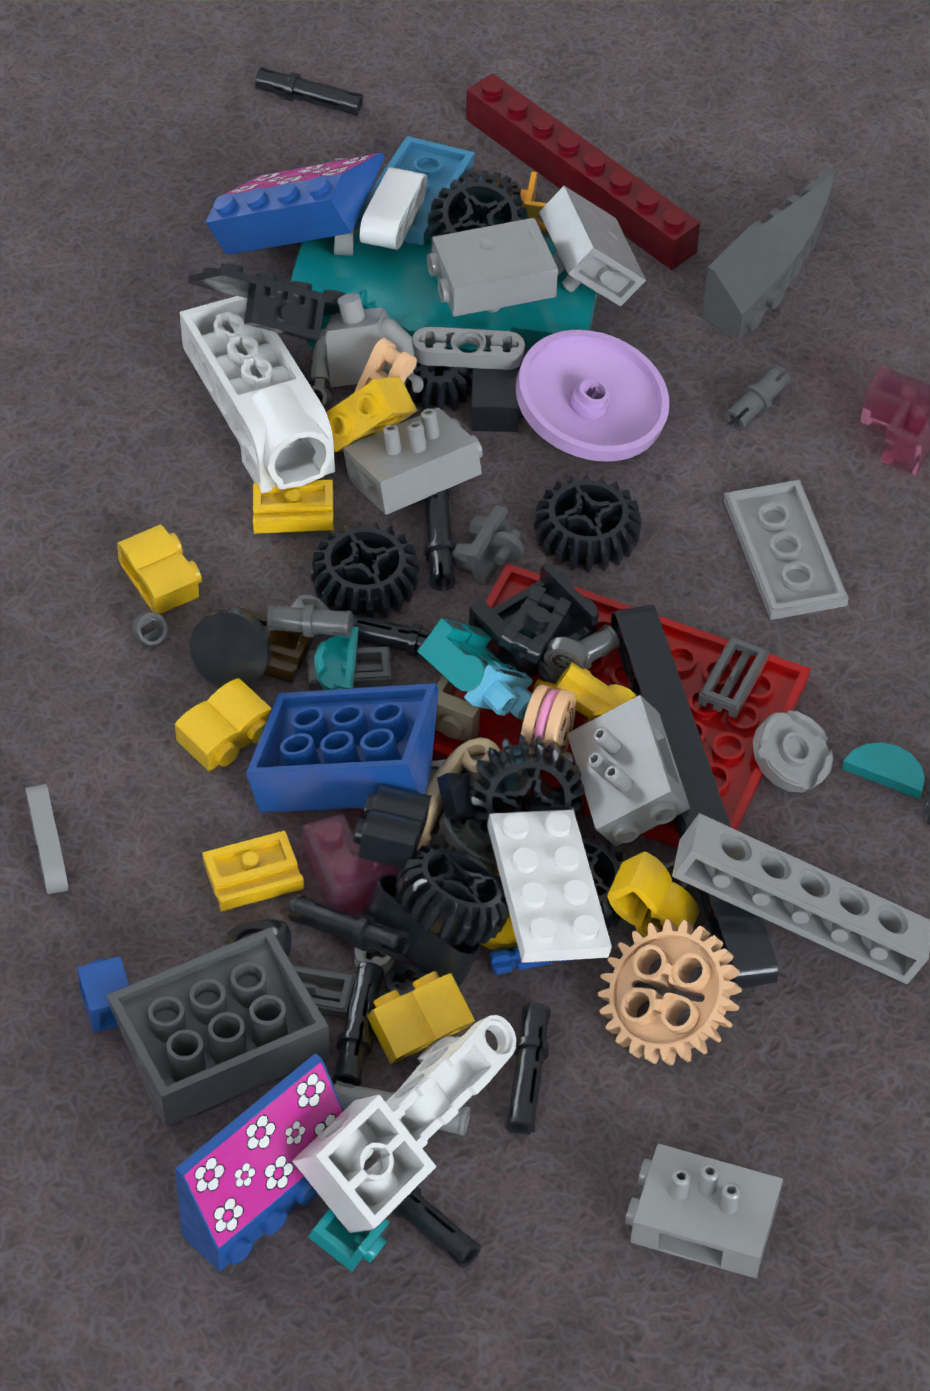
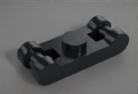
[498,583,572,664]

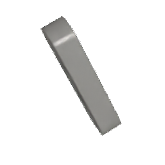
[412,327,525,370]
[25,784,69,895]

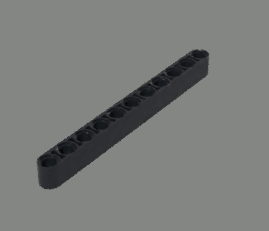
[611,605,778,989]

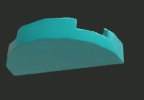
[314,627,358,690]
[842,742,925,799]

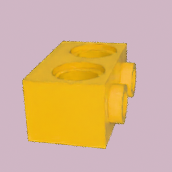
[326,377,417,452]

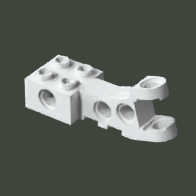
[293,1015,516,1233]

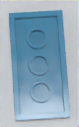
[354,136,475,245]

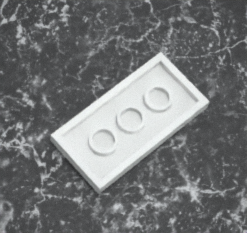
[487,810,612,963]

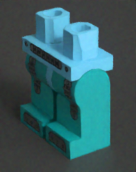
[417,618,533,720]

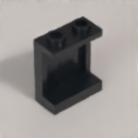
[469,563,599,678]

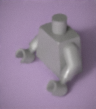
[310,293,423,407]

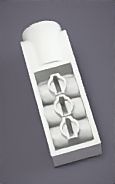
[179,296,335,494]

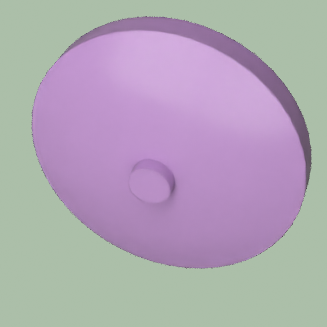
[516,330,669,461]

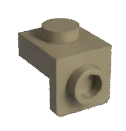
[435,675,480,742]

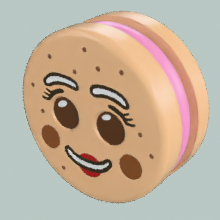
[521,685,576,753]

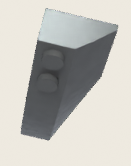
[702,170,835,339]

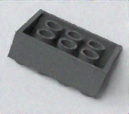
[106,928,330,1127]

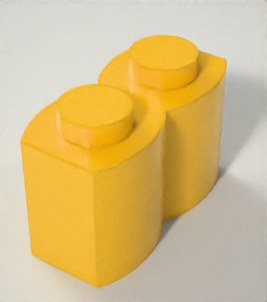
[117,524,202,614]
[175,678,272,771]
[607,851,699,937]
[367,971,475,1064]

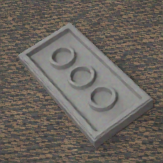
[724,480,849,620]

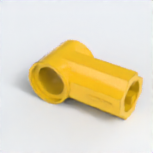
[553,662,637,722]

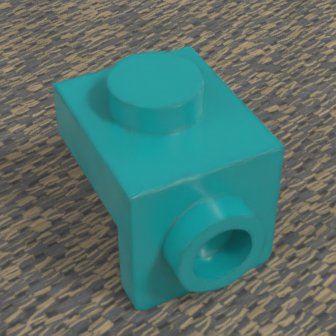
[308,1209,390,1272]

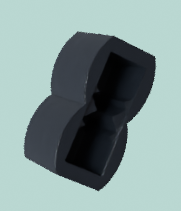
[353,783,432,868]

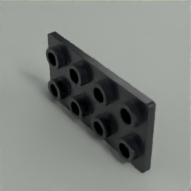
[188,263,346,341]

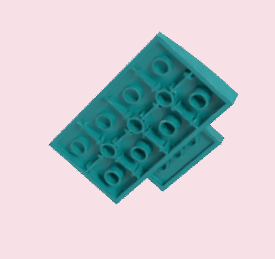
[291,225,598,353]

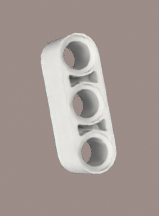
[359,167,427,250]

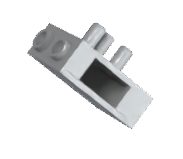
[539,186,646,307]
[427,218,558,317]
[343,407,483,515]
[567,695,690,846]
[625,1144,783,1279]

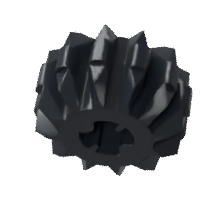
[406,362,472,411]

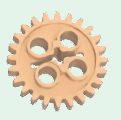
[598,919,742,1065]

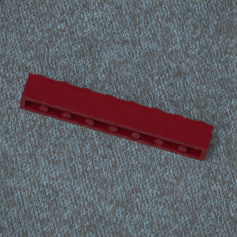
[466,73,700,271]

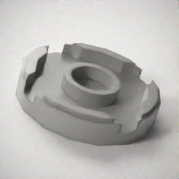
[752,711,833,793]

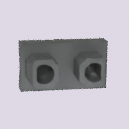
[452,506,525,585]

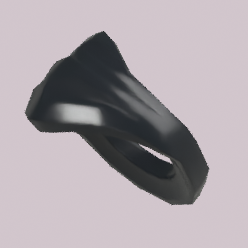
[227,919,292,957]

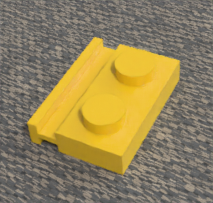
[253,479,334,534]
[202,830,304,912]

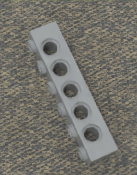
[672,813,930,984]

